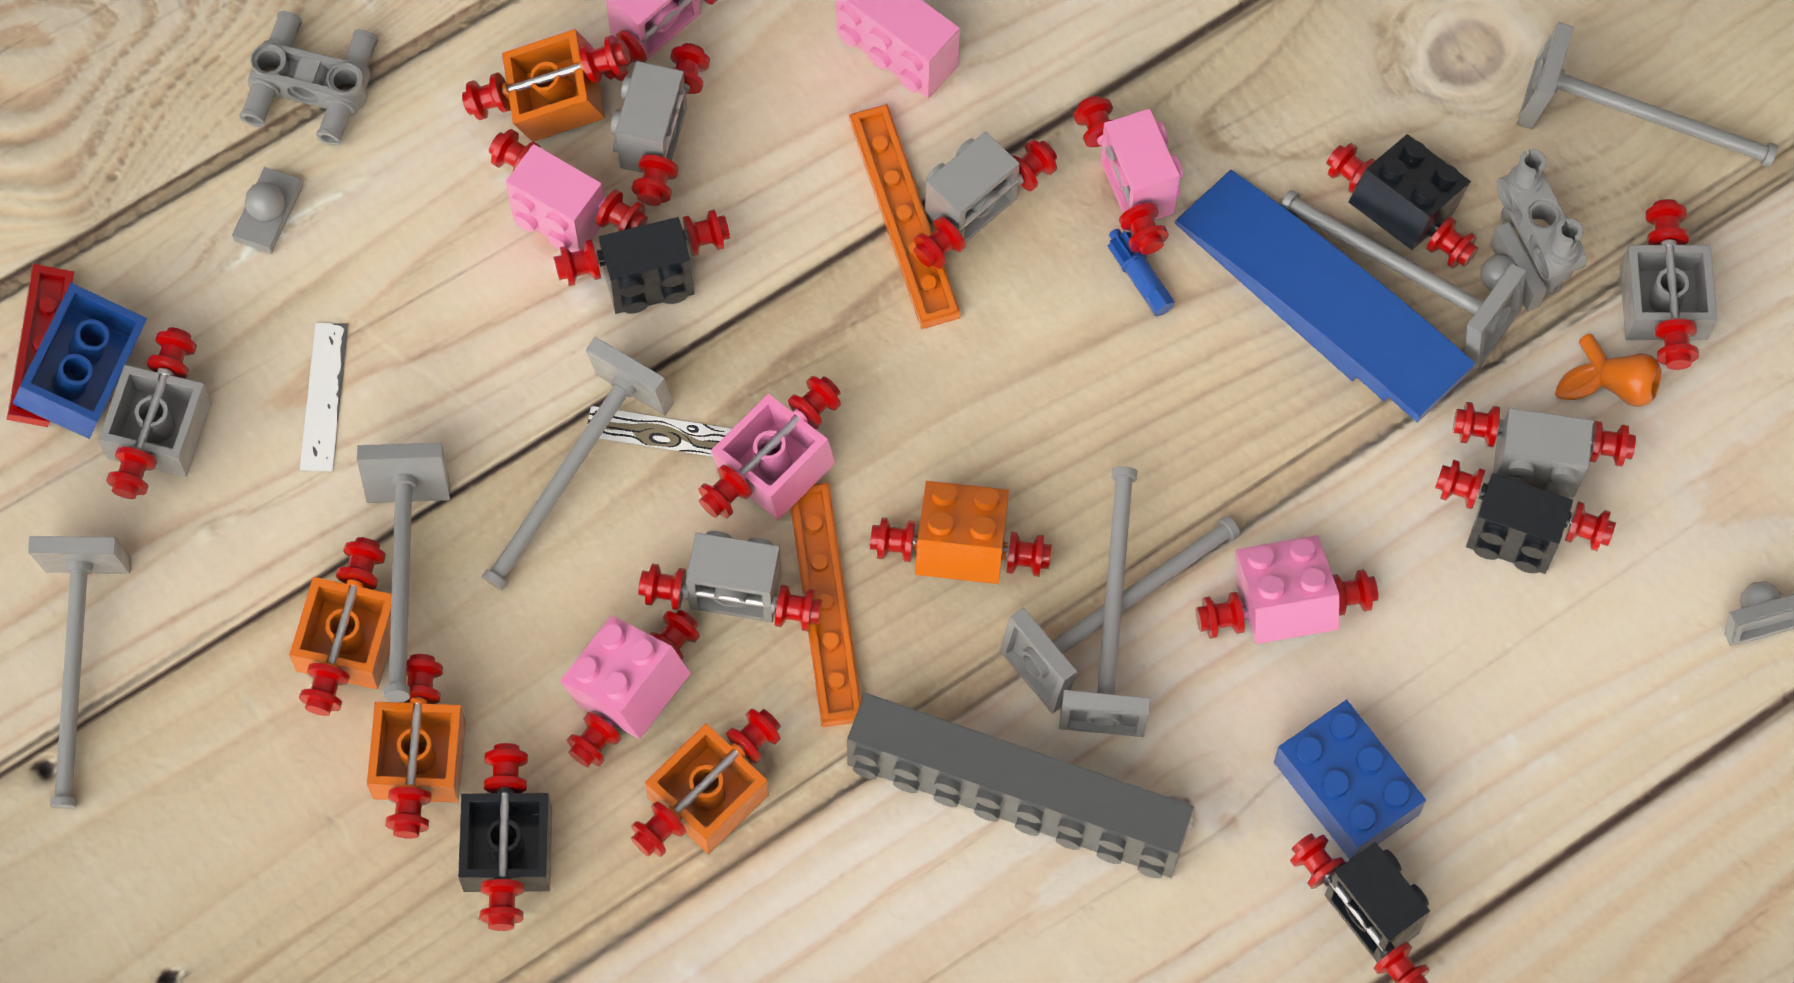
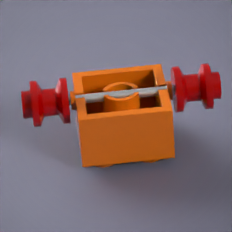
[462,29,630,142]
[870,481,1052,584]
[289,537,392,716]
[367,654,466,839]
[631,709,781,857]

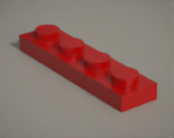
[6,263,74,427]

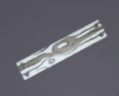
[587,406,732,457]

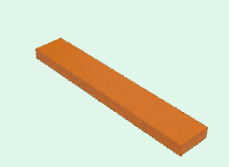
[849,104,960,329]
[790,482,861,727]

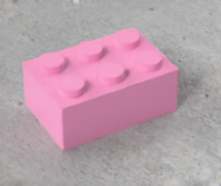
[836,0,960,98]

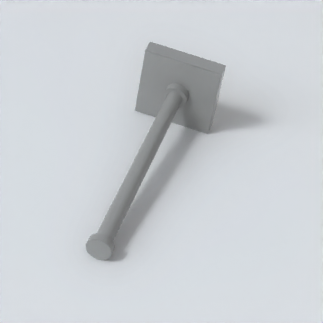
[1517,22,1778,168]
[1281,190,1526,371]
[482,337,674,590]
[357,442,451,702]
[1059,466,1150,737]
[1000,516,1240,714]
[28,536,131,809]

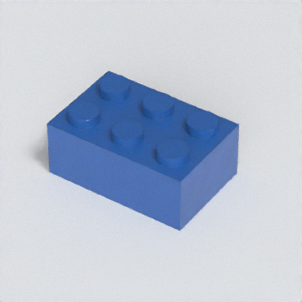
[13,283,147,439]
[1274,699,1426,860]

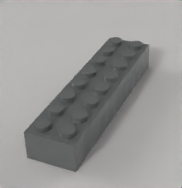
[847,693,1194,878]

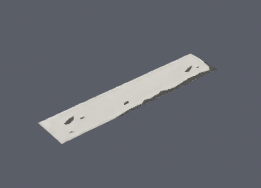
[300,323,348,472]

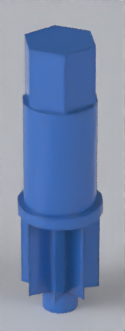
[1107,228,1175,316]

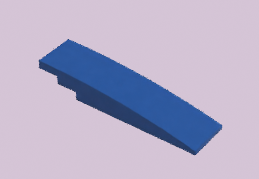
[1175,170,1475,423]

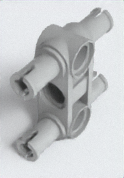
[240,11,378,146]
[1497,149,1586,295]

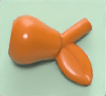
[1555,334,1662,407]

